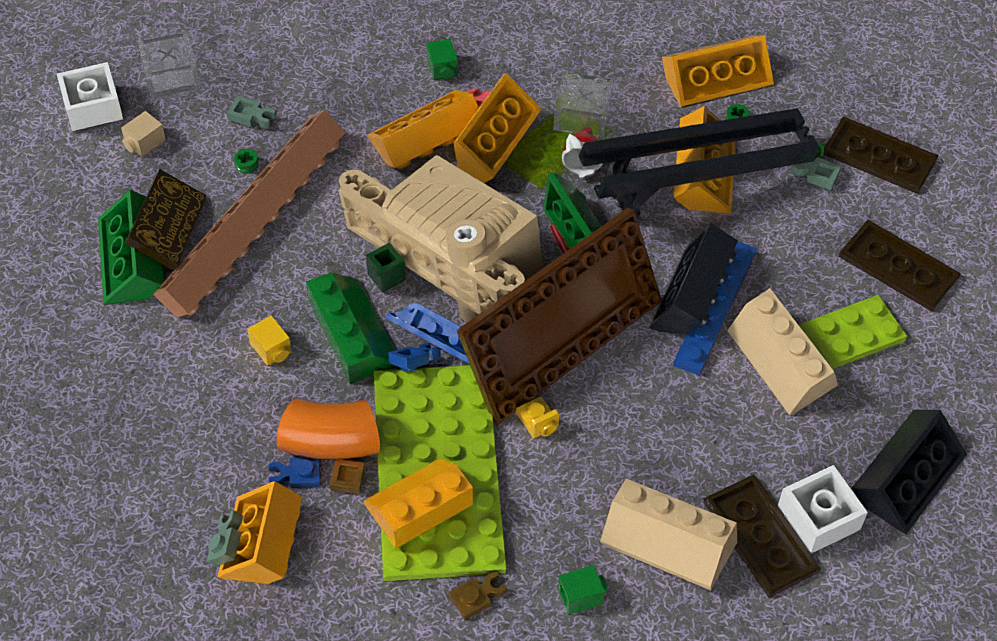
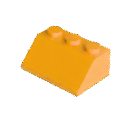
[364,458,473,549]
[217,481,302,584]

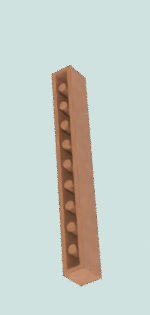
[153,110,345,317]

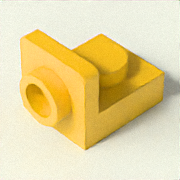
[516,397,560,439]

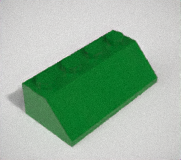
[543,173,601,249]
[98,190,164,305]
[306,272,397,384]

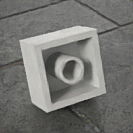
[57,62,123,131]
[778,465,868,554]

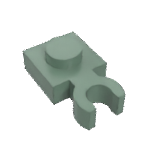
[226,95,276,129]
[791,157,841,191]
[206,510,243,566]

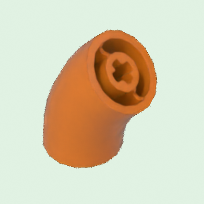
[276,398,380,460]

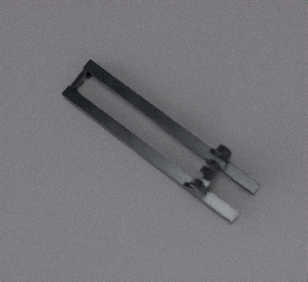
[579,108,820,218]

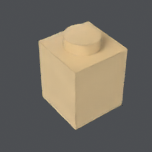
[121,111,166,157]

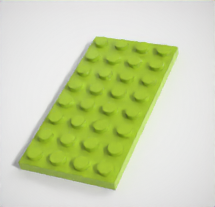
[374,365,506,581]

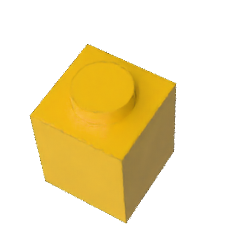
[247,315,292,366]

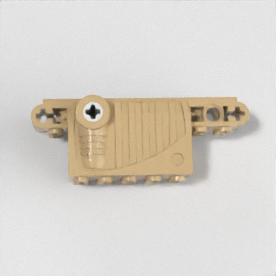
[338,155,543,322]

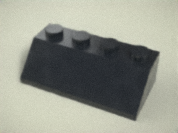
[649,223,738,334]
[852,410,967,534]

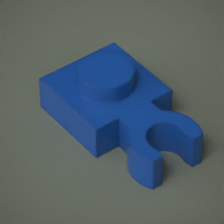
[388,343,441,371]
[269,457,320,488]

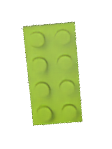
[799,295,907,369]

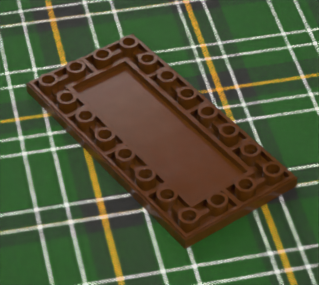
[456,208,662,425]

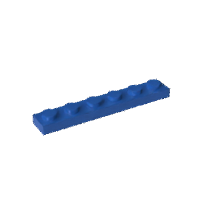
[673,242,757,376]

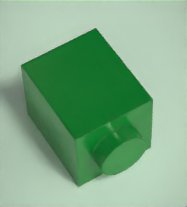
[426,39,458,80]
[558,565,608,615]

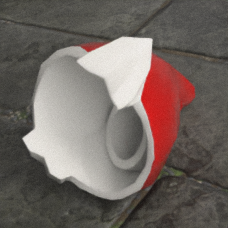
[562,127,603,179]

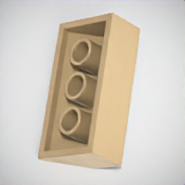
[727,289,838,416]
[600,478,737,590]

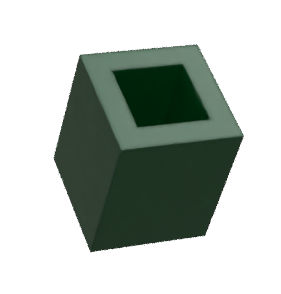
[366,242,405,293]

